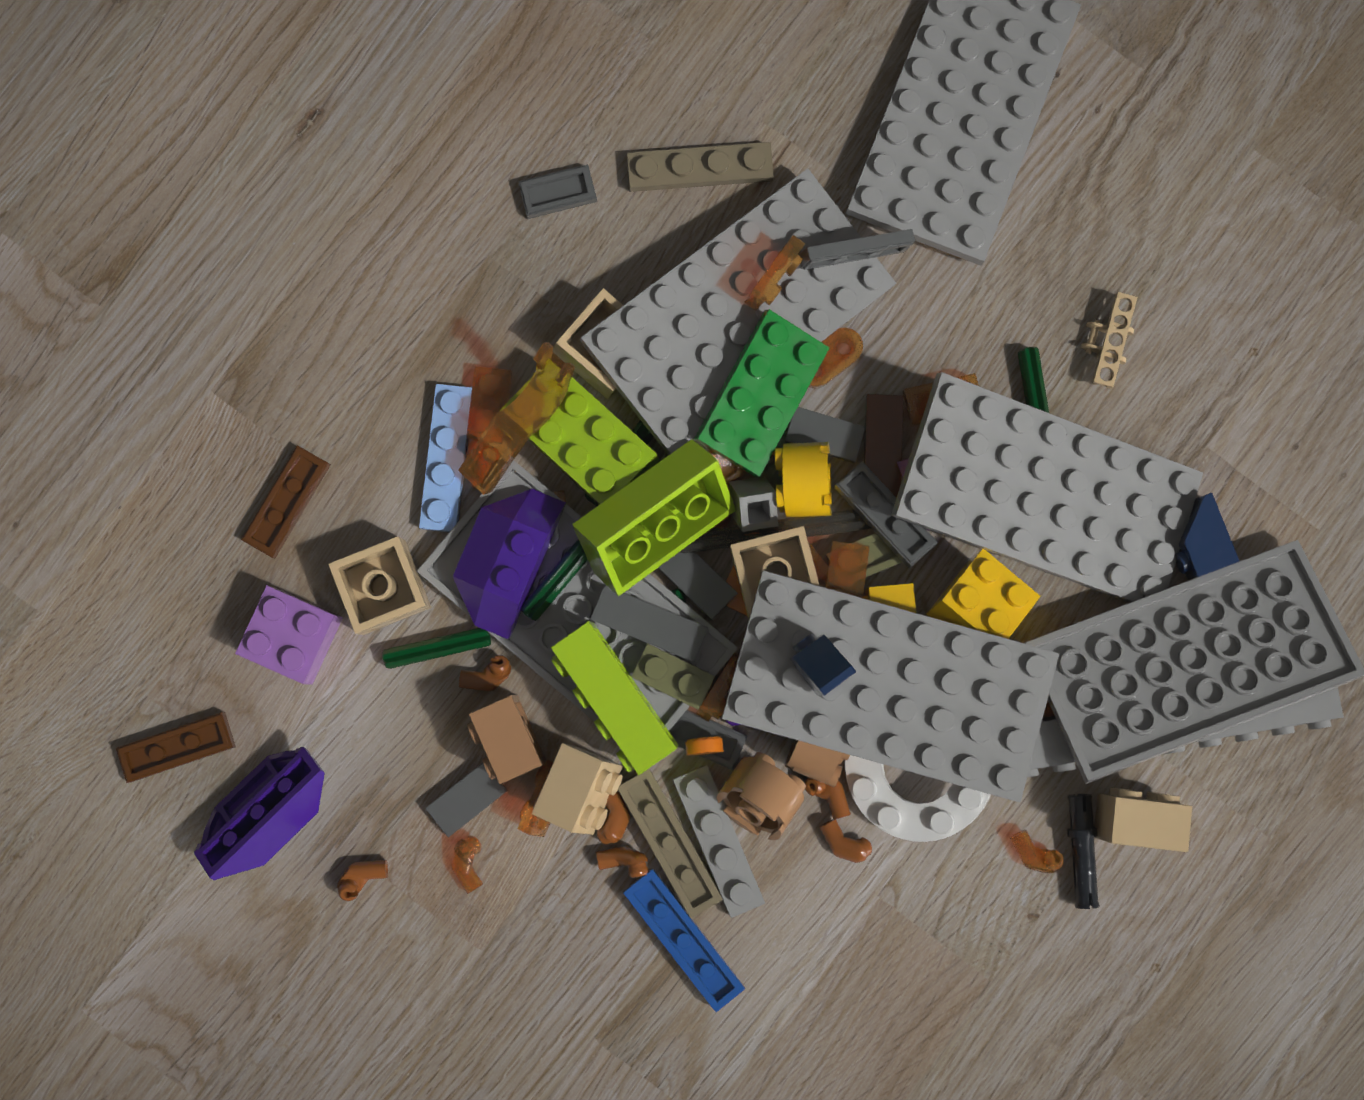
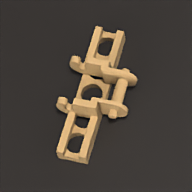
[1081,292,1138,389]

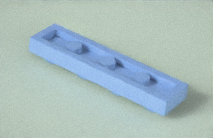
[419,384,474,532]

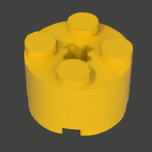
[775,442,832,517]

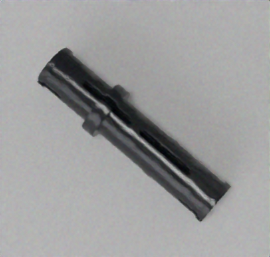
[1067,794,1100,909]

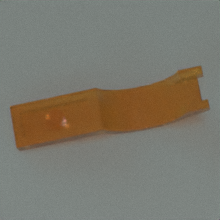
[458,342,575,495]

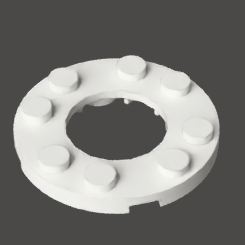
[845,755,991,842]

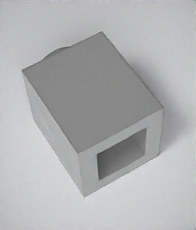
[729,476,778,532]

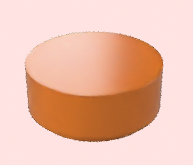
[685,737,724,755]

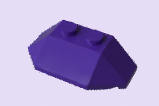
[453,489,566,640]
[194,747,325,880]

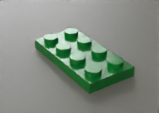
[694,309,830,477]

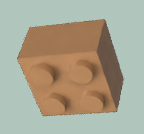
[467,695,548,784]

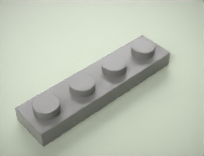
[673,765,765,918]

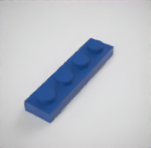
[623,868,745,1012]

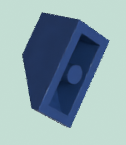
[1175,493,1240,579]
[790,633,856,696]

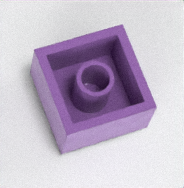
[235,585,343,685]

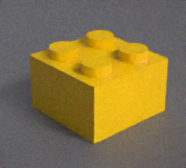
[927,549,1041,639]

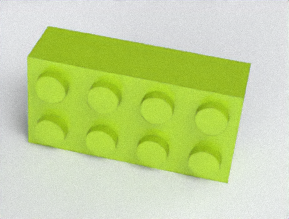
[500,357,660,505]
[572,439,736,597]
[550,621,678,775]

